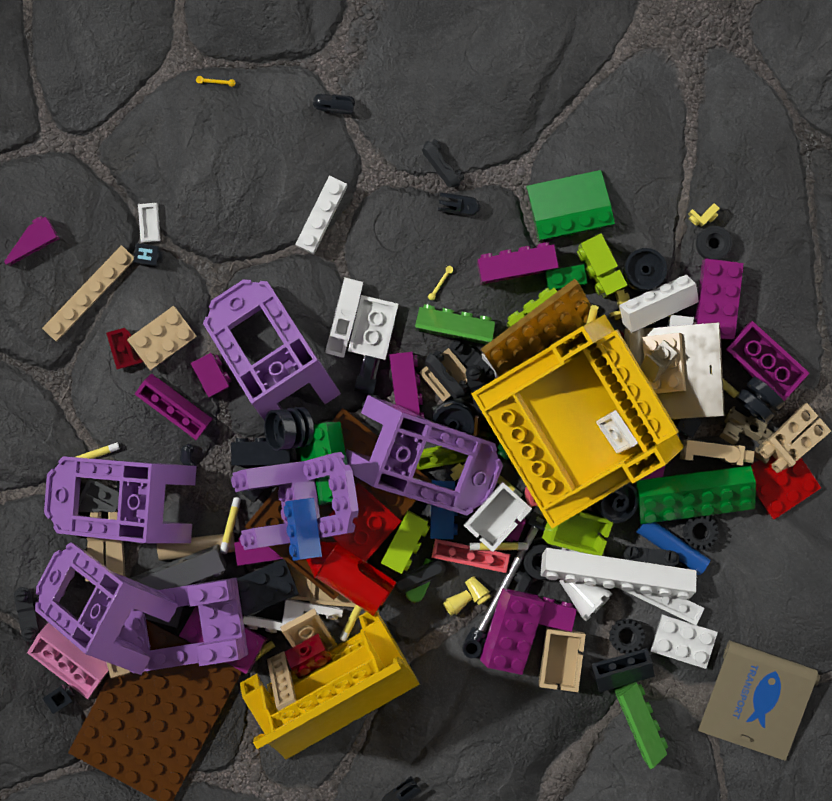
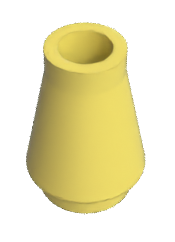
[465,576,491,606]
[443,590,472,616]

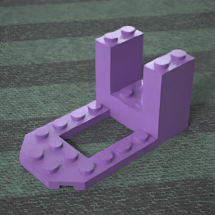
[203,279,341,421]
[346,395,503,515]
[231,452,359,550]
[44,456,197,543]
[35,542,178,675]
[118,578,248,673]

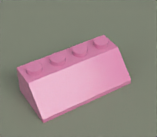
[27,622,109,699]

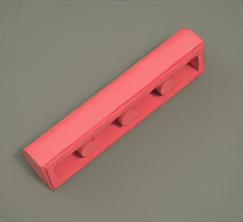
[431,539,510,573]

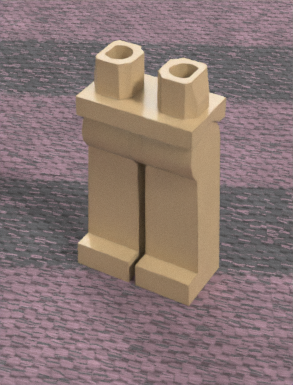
[759,403,831,473]
[680,440,754,465]
[85,512,126,581]

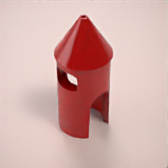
[306,542,396,616]

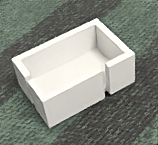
[464,482,532,552]

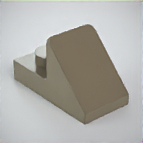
[641,340,680,383]

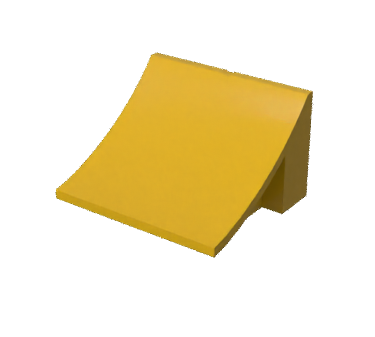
[471,315,684,528]
[240,611,420,760]

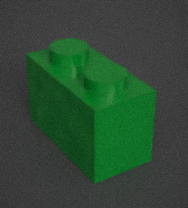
[545,264,587,290]

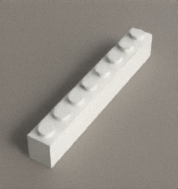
[541,548,696,600]

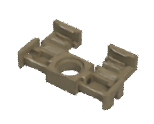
[719,406,774,464]

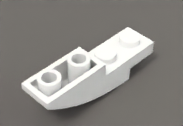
[325,277,363,358]

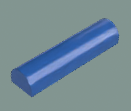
[636,522,710,575]

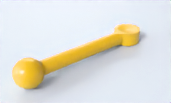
[196,76,236,87]

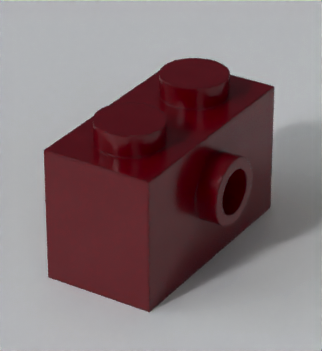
[284,634,332,679]

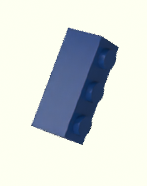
[430,480,458,539]
[284,498,322,561]

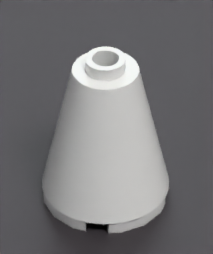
[559,579,612,621]

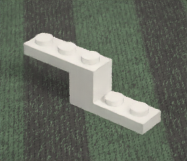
[243,600,344,633]

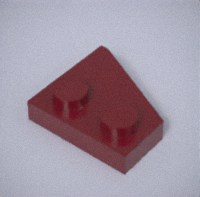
[106,328,144,370]

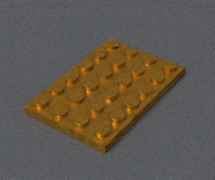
[481,279,598,377]

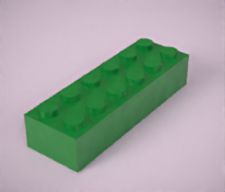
[636,466,756,524]

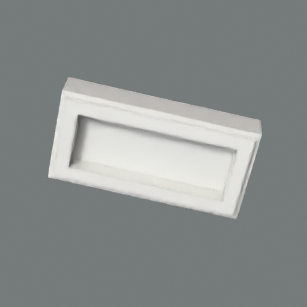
[138,203,161,243]

